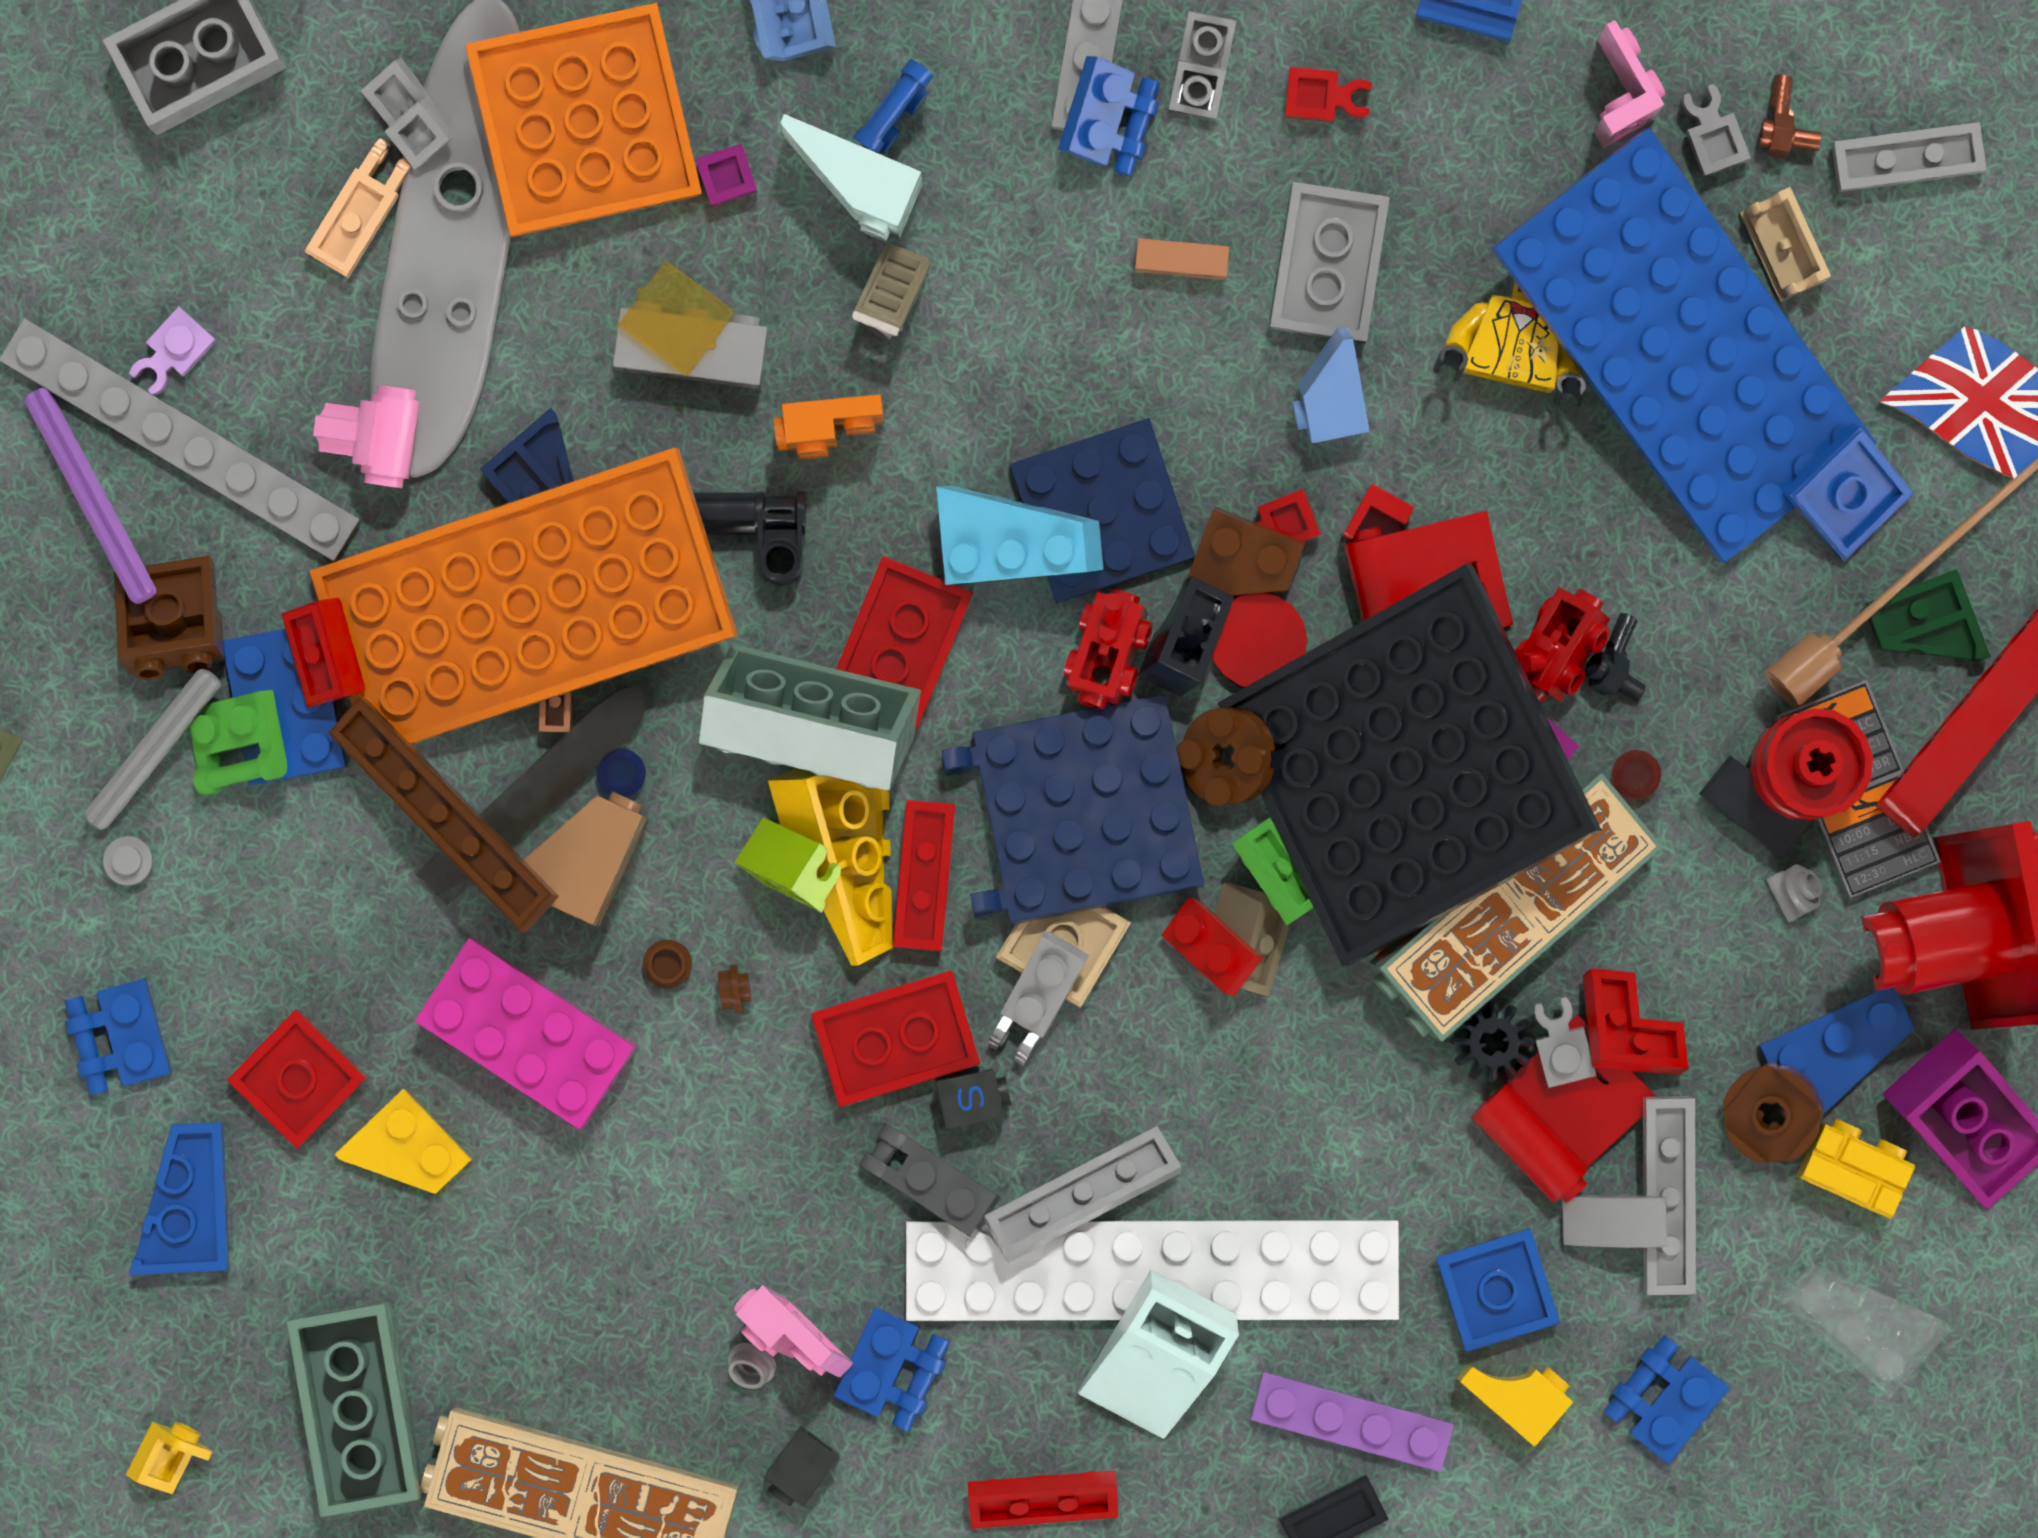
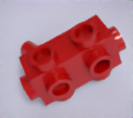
[1515,587,1610,705]
[1064,589,1153,710]

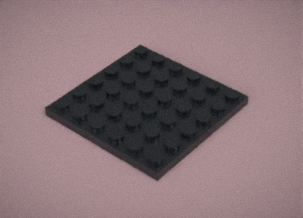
[1217,564,1602,966]

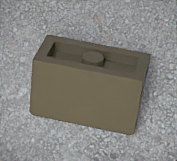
[1197,882,1291,997]

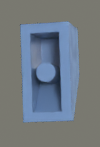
[1292,326,1370,444]

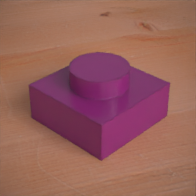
[695,143,758,208]

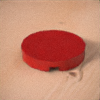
[1212,593,1307,688]

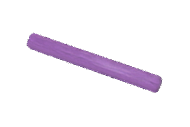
[25,388,156,604]

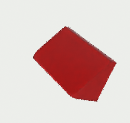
[281,598,365,708]

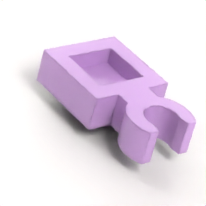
[129,307,217,396]

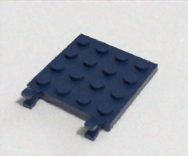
[941,694,1204,925]

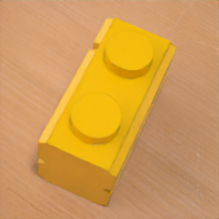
[1796,1118,1915,1219]

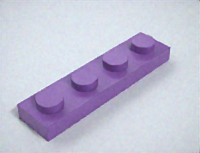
[1250,1371,1454,1472]

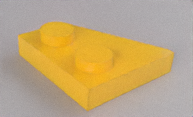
[335,1088,472,1194]

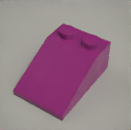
[1882,1028,2038,1210]

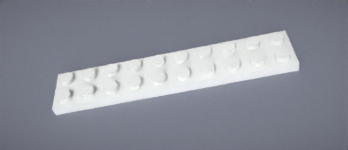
[906,1220,1399,1321]

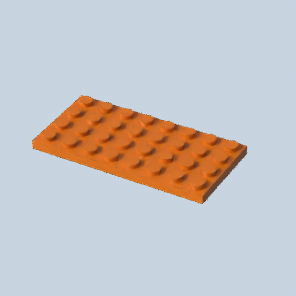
[310,447,738,745]

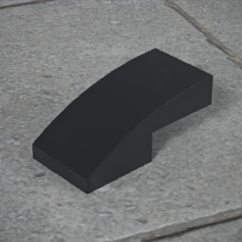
[1699,756,1813,860]

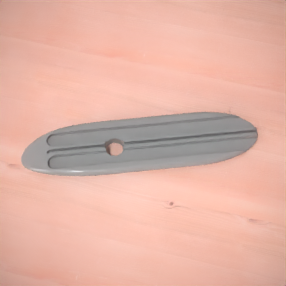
[369,0,520,478]

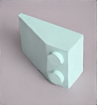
[780,114,923,241]

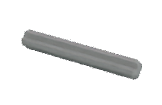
[84,668,221,830]

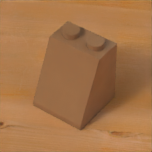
[524,791,649,925]

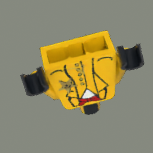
[1433,282,1586,406]

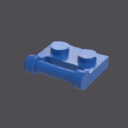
[852,59,933,155]

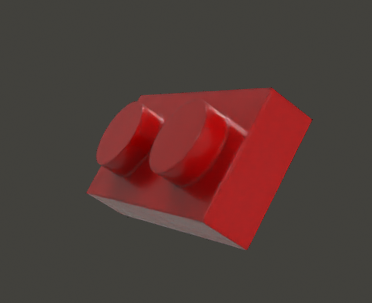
[1161,896,1263,997]

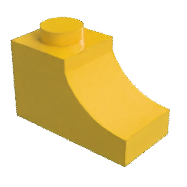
[1457,1364,1573,1447]

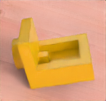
[126,1421,213,1494]

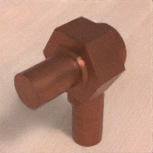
[1758,74,1821,159]

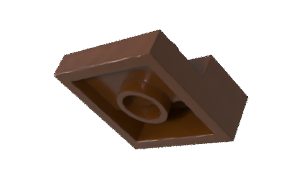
[114,556,225,680]

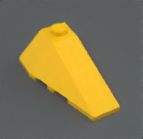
[768,768,893,966]

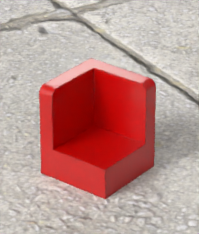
[1341,484,1415,543]

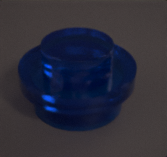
[597,748,646,797]

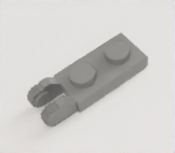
[987,930,1089,1066]

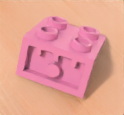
[1594,20,1665,148]

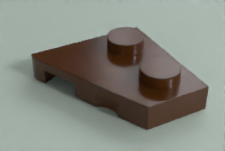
[1187,507,1307,595]

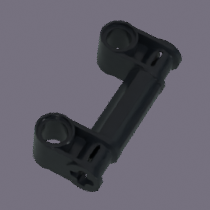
[693,491,806,586]

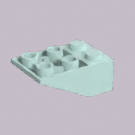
[1078,1269,1239,1439]

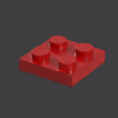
[227,1009,368,1149]

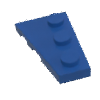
[1758,988,1914,1114]
[129,1122,230,1275]

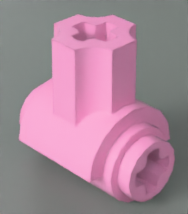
[313,385,420,488]

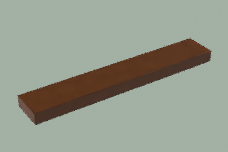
[328,697,559,933]

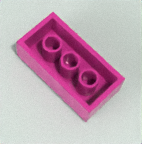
[415,938,638,1130]

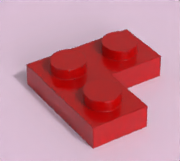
[1582,968,1689,1075]

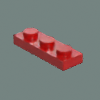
[893,800,956,951]
[967,1470,1119,1529]

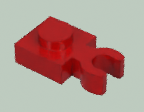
[1285,67,1372,123]
[1248,488,1322,541]

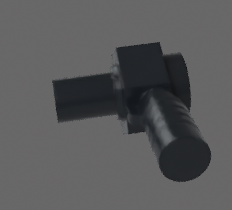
[1585,613,1646,701]

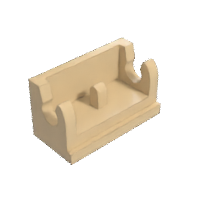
[1739,187,1831,302]

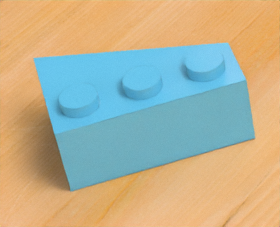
[936,485,1103,585]

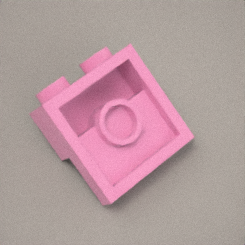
[734,1285,854,1377]

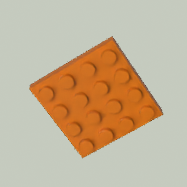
[465,3,702,238]

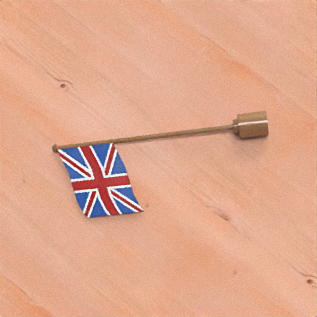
[1764,326,2038,708]

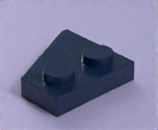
[479,408,574,503]

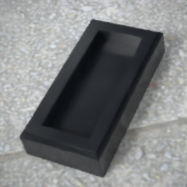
[1278,1474,1389,1538]

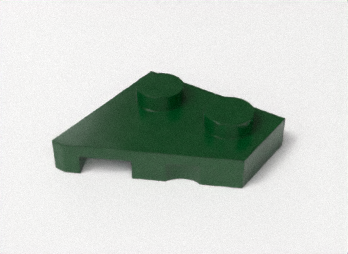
[1863,569,1991,661]

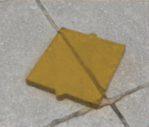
[617,260,735,377]

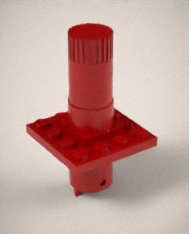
[1861,821,2038,1030]

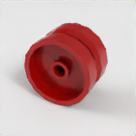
[1750,708,1873,821]

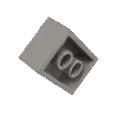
[103,0,287,135]

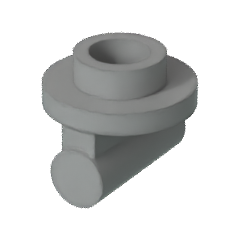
[1766,864,1822,923]

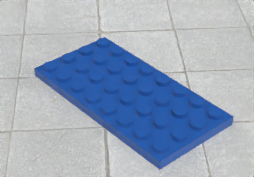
[1491,128,1877,563]

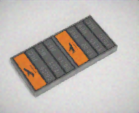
[1774,680,1941,898]

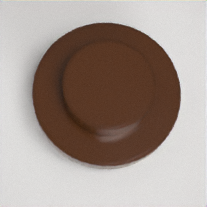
[643,940,692,989]
[718,964,752,1013]

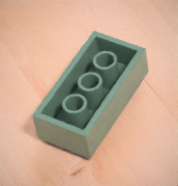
[699,644,921,791]
[286,1300,425,1518]

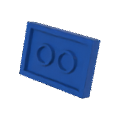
[224,629,347,786]

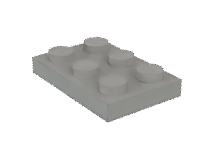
[1269,182,1390,344]

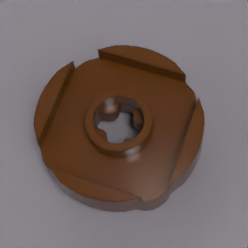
[1177,707,1275,806]
[1723,1062,1825,1163]

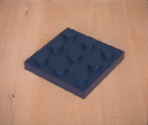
[1010,418,1195,604]

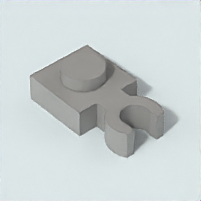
[1681,84,1751,178]
[1535,995,1596,1088]

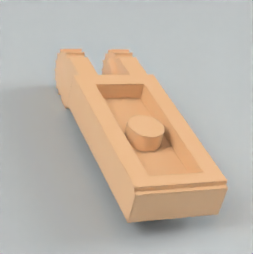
[305,138,412,279]

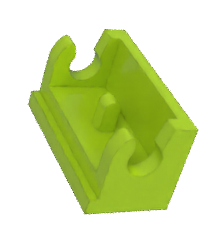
[734,817,841,913]

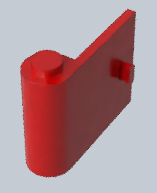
[1344,510,1513,627]
[1471,1014,1657,1203]

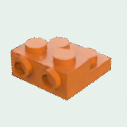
[774,394,885,459]

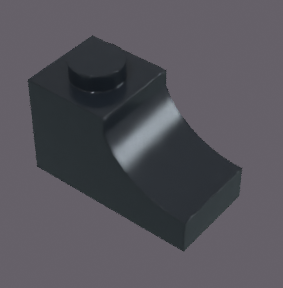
[1137,576,1234,696]

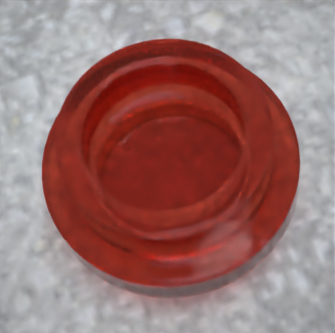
[1611,750,1661,799]

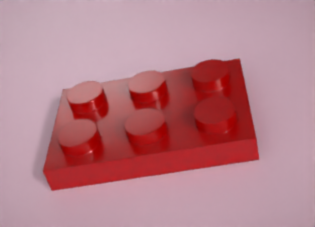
[836,556,974,729]
[811,970,981,1107]

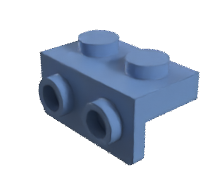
[748,0,836,61]

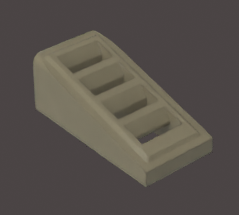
[852,243,930,336]

